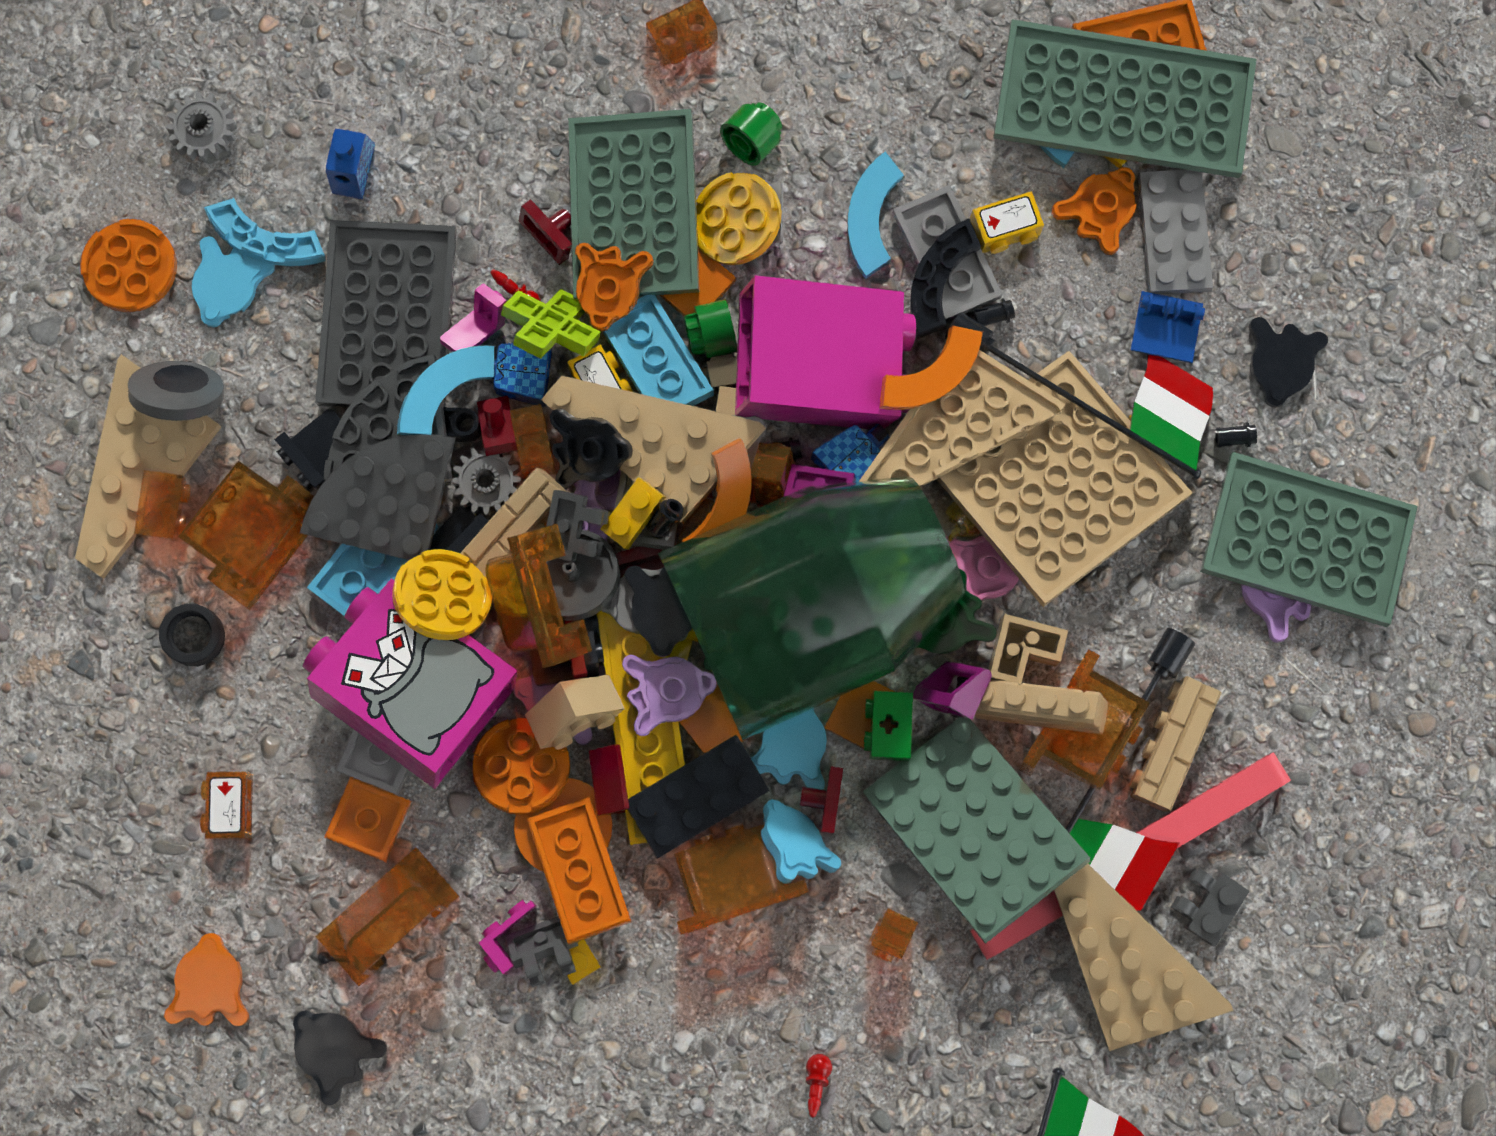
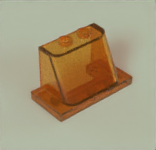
[178,461,314,610]
[485,524,592,668]
[1019,649,1150,791]
[674,824,809,935]
[315,847,460,986]

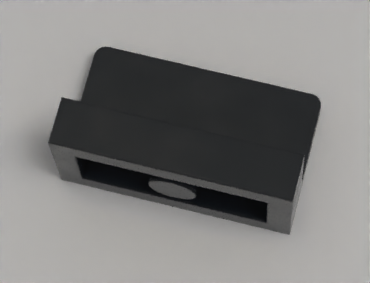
[430,506,488,553]

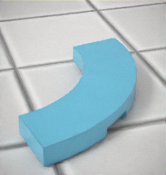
[847,151,904,279]
[204,198,326,266]
[397,346,494,435]

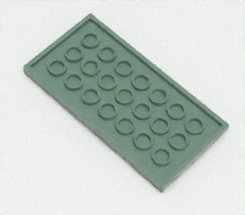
[993,19,1257,178]

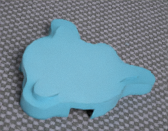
[192,236,275,327]
[751,698,827,789]
[761,799,841,884]

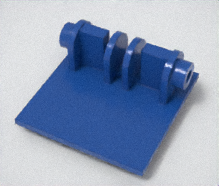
[1130,291,1205,363]

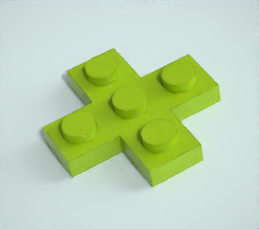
[501,289,601,359]

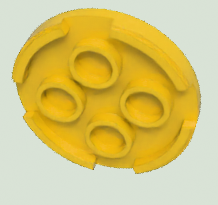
[696,172,782,265]
[392,549,492,640]

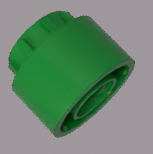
[720,102,782,166]
[684,299,737,360]

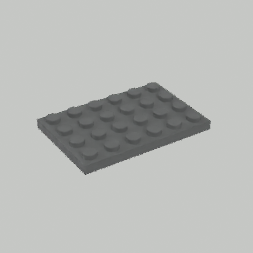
[315,220,457,407]

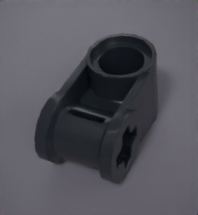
[443,407,482,442]

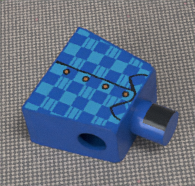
[326,129,375,199]
[492,343,552,407]
[811,424,890,502]

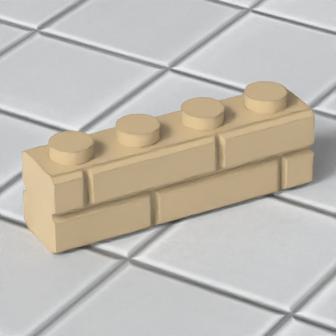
[460,468,567,589]
[1129,676,1222,812]
[974,679,1108,734]

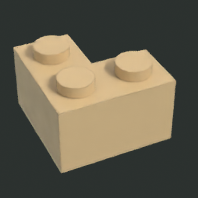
[988,614,1068,685]
[525,675,625,749]

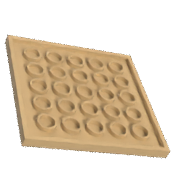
[936,351,1192,607]

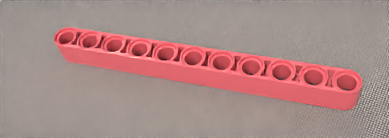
[970,752,1291,960]

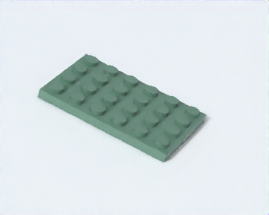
[568,109,700,299]
[1200,452,1418,627]
[863,717,1091,944]

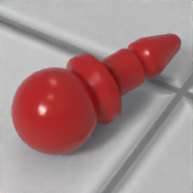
[490,269,541,301]
[806,1054,833,1118]

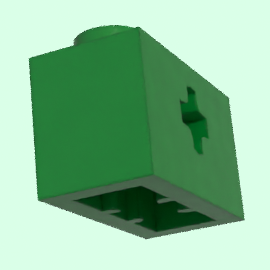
[864,691,913,761]

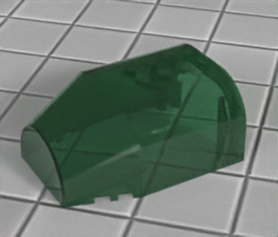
[658,476,965,741]

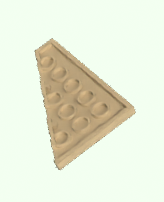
[855,350,1066,508]
[75,354,221,579]
[541,376,766,524]
[1054,864,1233,1051]

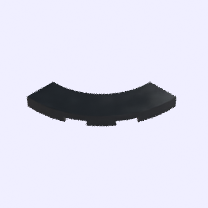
[910,218,981,339]

